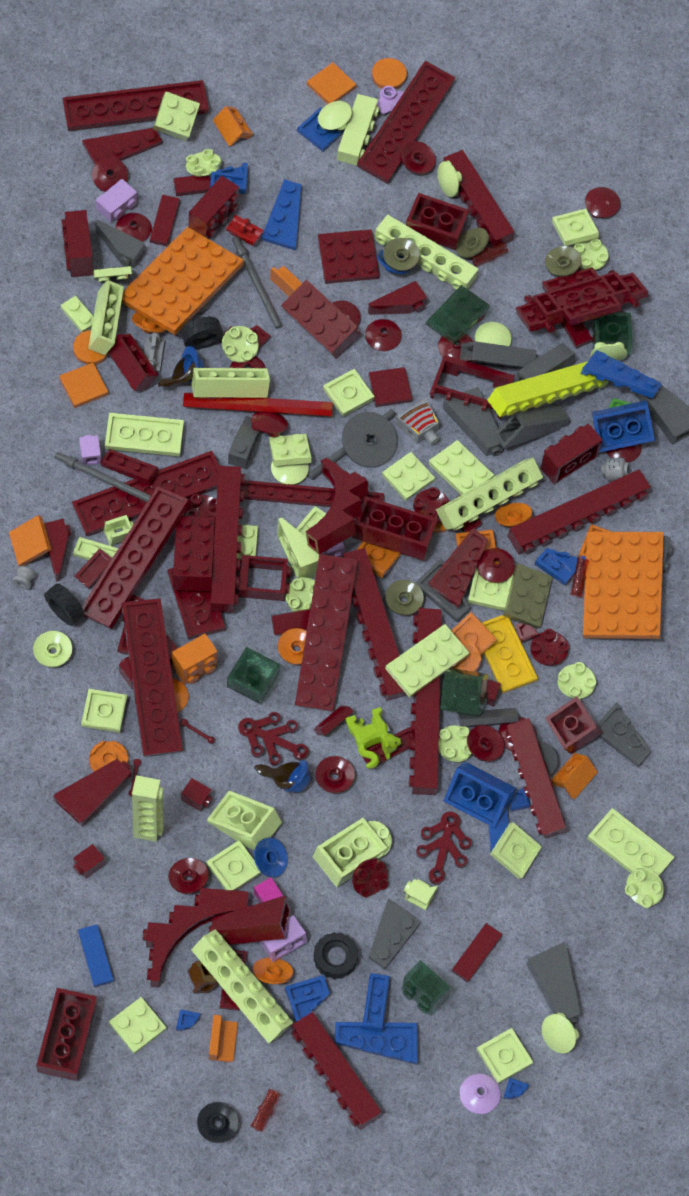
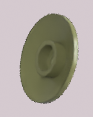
[456,228,489,258]
[383,238,420,271]
[545,246,581,276]
[385,580,424,615]

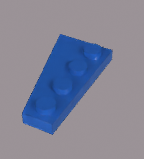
[261,179,301,251]
[581,350,662,398]
[335,1022,417,1065]

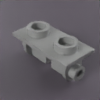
[144,332,165,372]

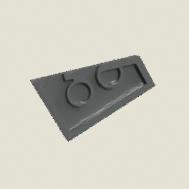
[415,559,470,622]
[598,702,651,767]
[368,899,420,970]

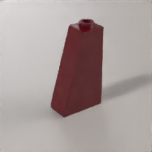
[53,759,132,827]
[209,896,291,945]

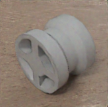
[12,566,36,590]

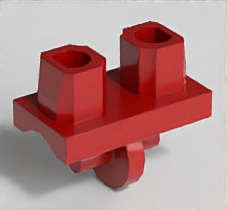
[226,215,263,246]

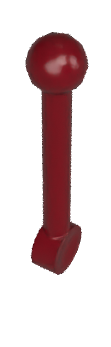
[180,719,215,744]
[128,759,141,797]

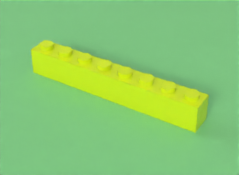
[487,361,609,417]

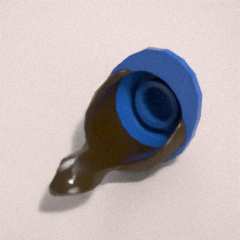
[158,346,205,387]
[254,760,310,792]

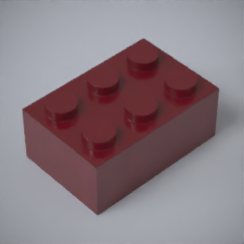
[188,176,240,239]
[406,193,469,250]
[61,210,93,277]
[540,423,602,485]

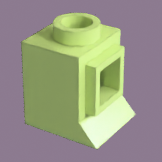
[103,515,133,546]
[404,879,438,911]

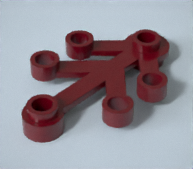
[238,712,309,766]
[416,811,471,885]

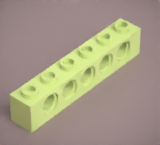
[374,214,478,293]
[436,457,543,531]
[132,776,164,842]
[191,929,293,1043]

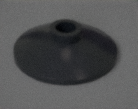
[197,1102,239,1143]

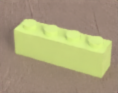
[337,94,380,165]
[88,280,124,355]
[191,368,270,398]

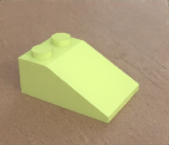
[277,518,319,579]
[207,791,282,850]
[313,818,387,887]

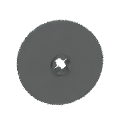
[342,412,397,467]

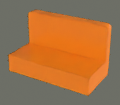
[213,106,254,146]
[270,266,302,297]
[551,753,597,799]
[209,1015,237,1062]

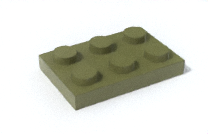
[503,563,552,629]

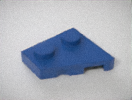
[210,163,248,194]
[535,548,586,585]
[285,975,330,1022]

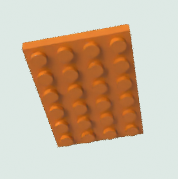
[121,227,244,335]
[583,532,664,639]

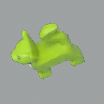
[345,707,401,769]

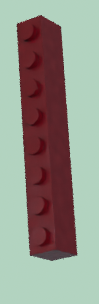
[211,465,245,612]
[507,469,651,555]
[342,548,408,701]

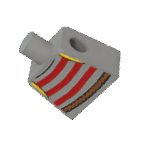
[396,399,439,445]

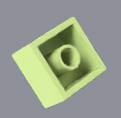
[153,92,200,141]

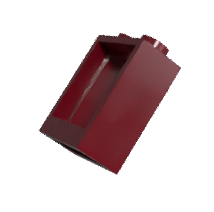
[238,555,291,601]

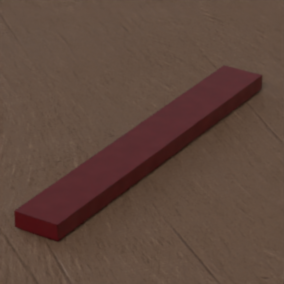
[240,480,384,507]

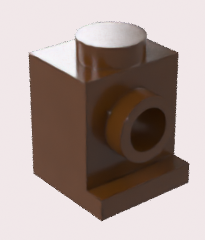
[188,960,219,994]

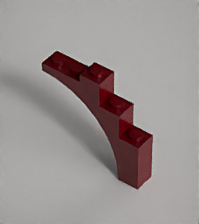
[305,457,369,555]
[143,888,248,988]

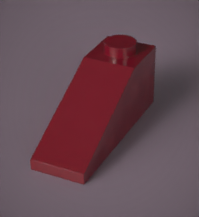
[368,281,427,315]
[44,519,71,582]

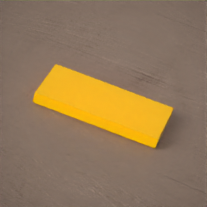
[482,615,538,694]

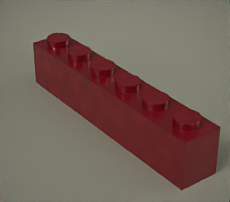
[443,149,515,249]
[506,718,568,839]
[291,1012,382,1130]

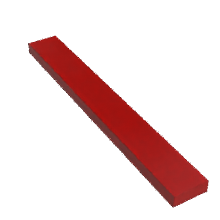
[183,393,332,416]

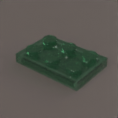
[426,285,490,345]

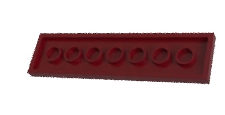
[357,60,456,183]
[62,80,209,131]
[72,451,219,536]
[82,486,191,630]
[295,554,357,712]
[121,598,183,757]

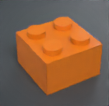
[172,634,218,685]

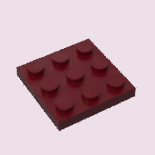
[318,229,379,284]

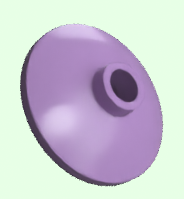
[459,1074,501,1114]

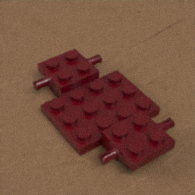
[516,267,648,333]

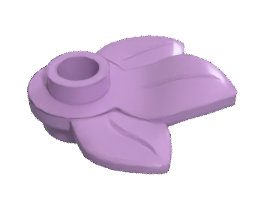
[377,86,404,115]

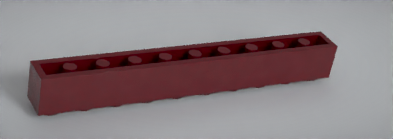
[408,608,441,795]

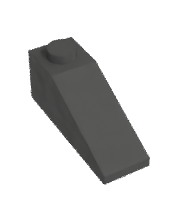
[95,220,145,268]
[228,416,260,469]

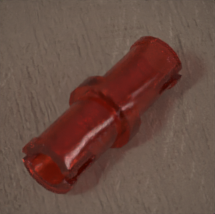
[471,242,508,266]
[570,557,589,597]
[250,1089,280,1132]

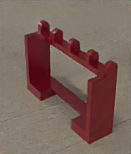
[430,354,515,419]

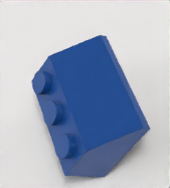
[591,400,655,452]
[443,762,516,828]

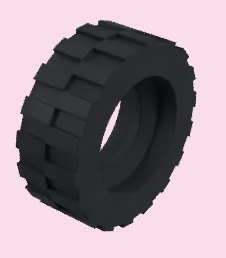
[180,316,223,350]
[44,583,85,626]
[313,932,359,979]

